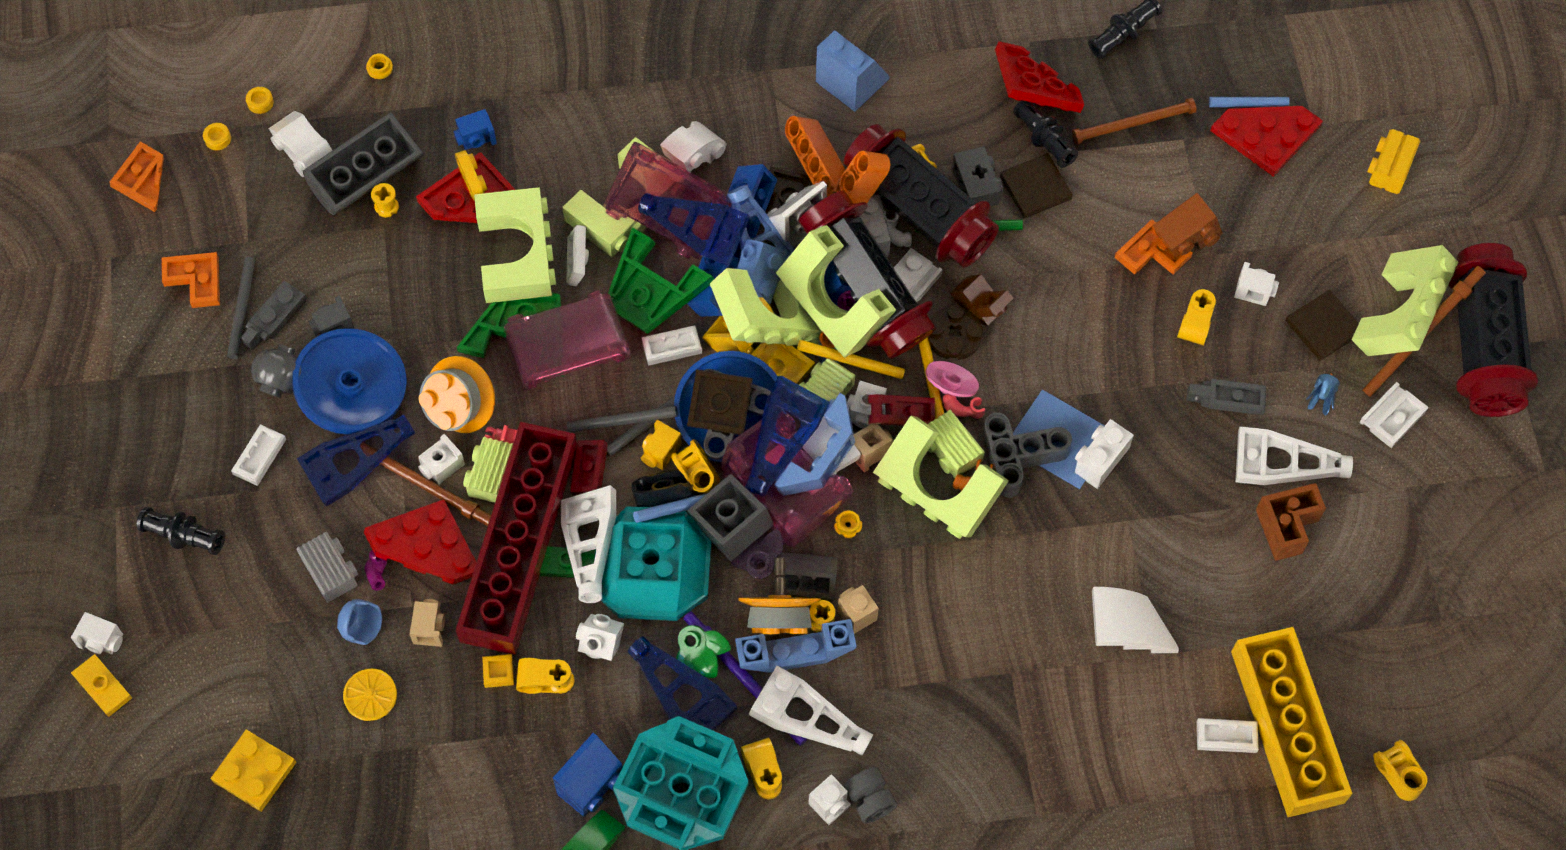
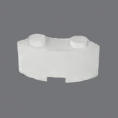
[268,111,333,177]
[660,121,727,174]

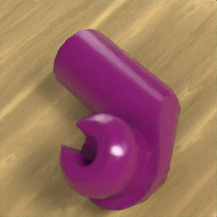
[364,550,387,591]

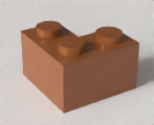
[1153,193,1223,258]
[1256,483,1326,561]

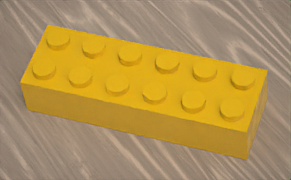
[1231,627,1352,817]

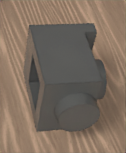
[308,295,355,336]

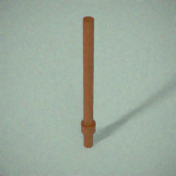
[1362,266,1486,397]
[351,438,491,526]

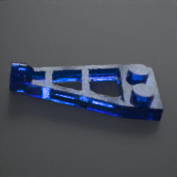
[638,192,750,267]
[745,376,830,497]
[297,414,415,507]
[627,636,737,730]

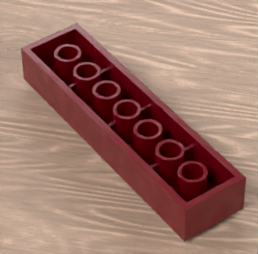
[456,422,577,655]

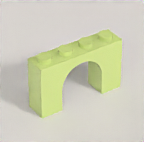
[562,137,684,258]
[474,187,556,303]
[776,225,896,358]
[1352,245,1458,356]
[710,268,822,346]
[873,416,1009,539]

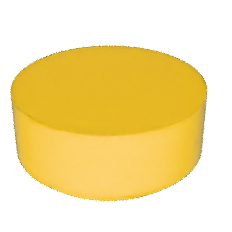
[246,87,274,114]
[203,123,231,150]

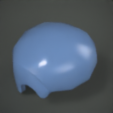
[337,599,383,645]

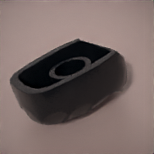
[631,469,695,507]

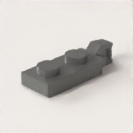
[241,281,307,350]
[1186,379,1266,415]

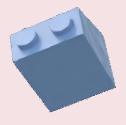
[816,30,890,112]

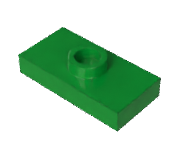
[540,547,595,578]

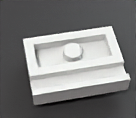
[894,248,943,303]
[1359,382,1429,448]

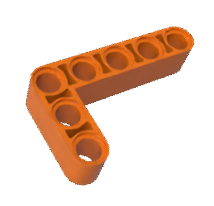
[785,116,890,204]

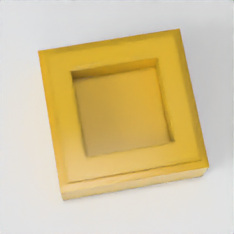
[482,654,514,688]

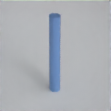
[1209,97,1289,107]
[633,493,707,523]

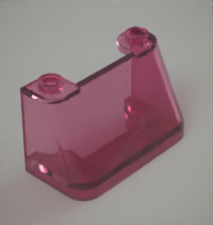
[603,142,732,260]
[503,290,631,391]
[721,408,854,547]

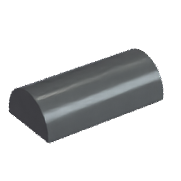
[303,112,423,215]

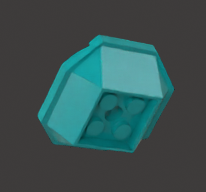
[594,506,711,621]
[613,716,749,850]

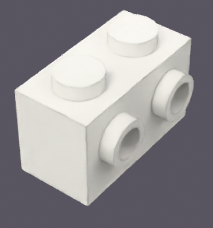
[1075,419,1134,489]

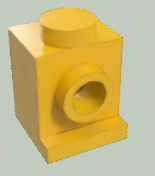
[641,420,682,470]

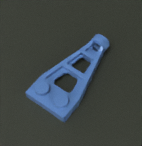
[728,184,795,282]

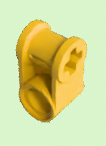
[1177,289,1216,346]
[671,439,720,494]
[516,658,575,694]
[740,737,782,800]
[1373,740,1427,801]

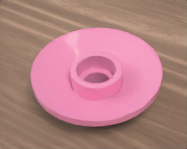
[926,361,979,397]

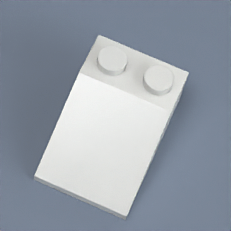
[767,181,827,248]

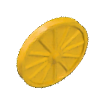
[343,668,397,721]

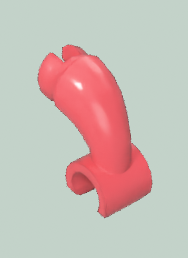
[942,394,986,419]
[484,425,518,444]

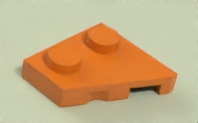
[110,142,164,212]

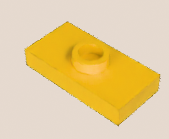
[71,654,132,717]

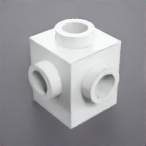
[847,381,887,428]
[576,614,624,661]

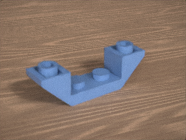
[775,393,855,496]
[735,619,857,673]

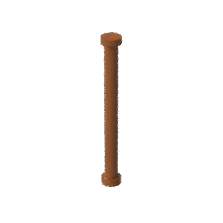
[1072,98,1196,145]

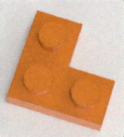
[1115,220,1193,275]
[162,252,220,308]

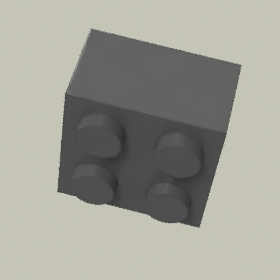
[687,474,774,561]

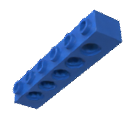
[687,164,777,317]

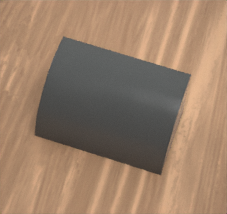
[780,552,838,599]

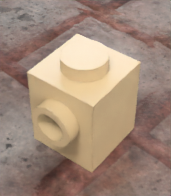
[837,585,879,634]

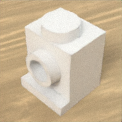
[1234,262,1279,306]
[418,434,465,485]
[71,612,123,654]
[809,774,851,825]

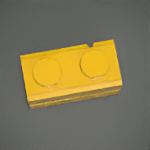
[1367,129,1420,194]

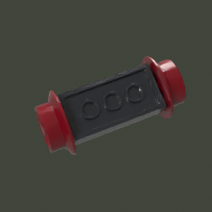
[843,124,999,268]
[799,190,936,359]
[1448,243,1538,417]

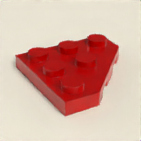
[995,41,1085,113]
[1210,106,1323,177]
[416,152,515,223]
[364,499,477,585]

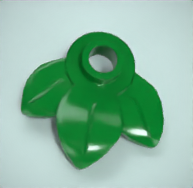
[676,625,731,678]

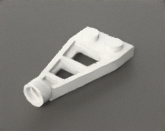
[1235,427,1353,485]
[561,485,616,603]
[749,666,873,755]

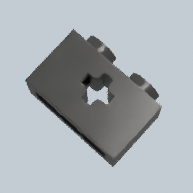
[952,146,1003,207]

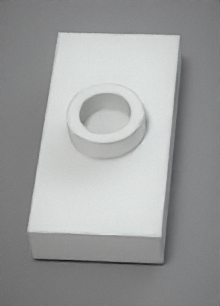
[566,225,589,286]
[642,325,702,366]
[231,424,286,486]
[1197,718,1259,753]

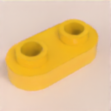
[455,150,487,200]

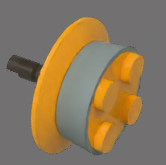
[419,356,495,433]
[738,558,821,634]

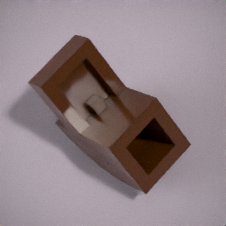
[950,274,1014,326]

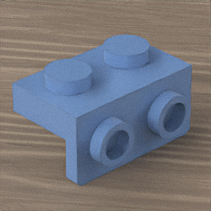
[737,239,787,304]

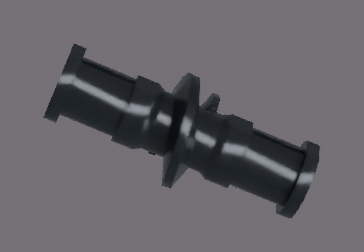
[1088,0,1162,59]
[1013,100,1078,168]
[136,507,225,555]

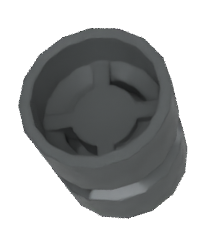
[844,767,898,824]

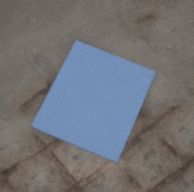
[1013,390,1105,489]

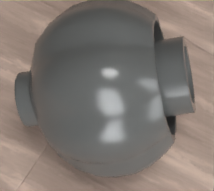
[251,344,301,398]

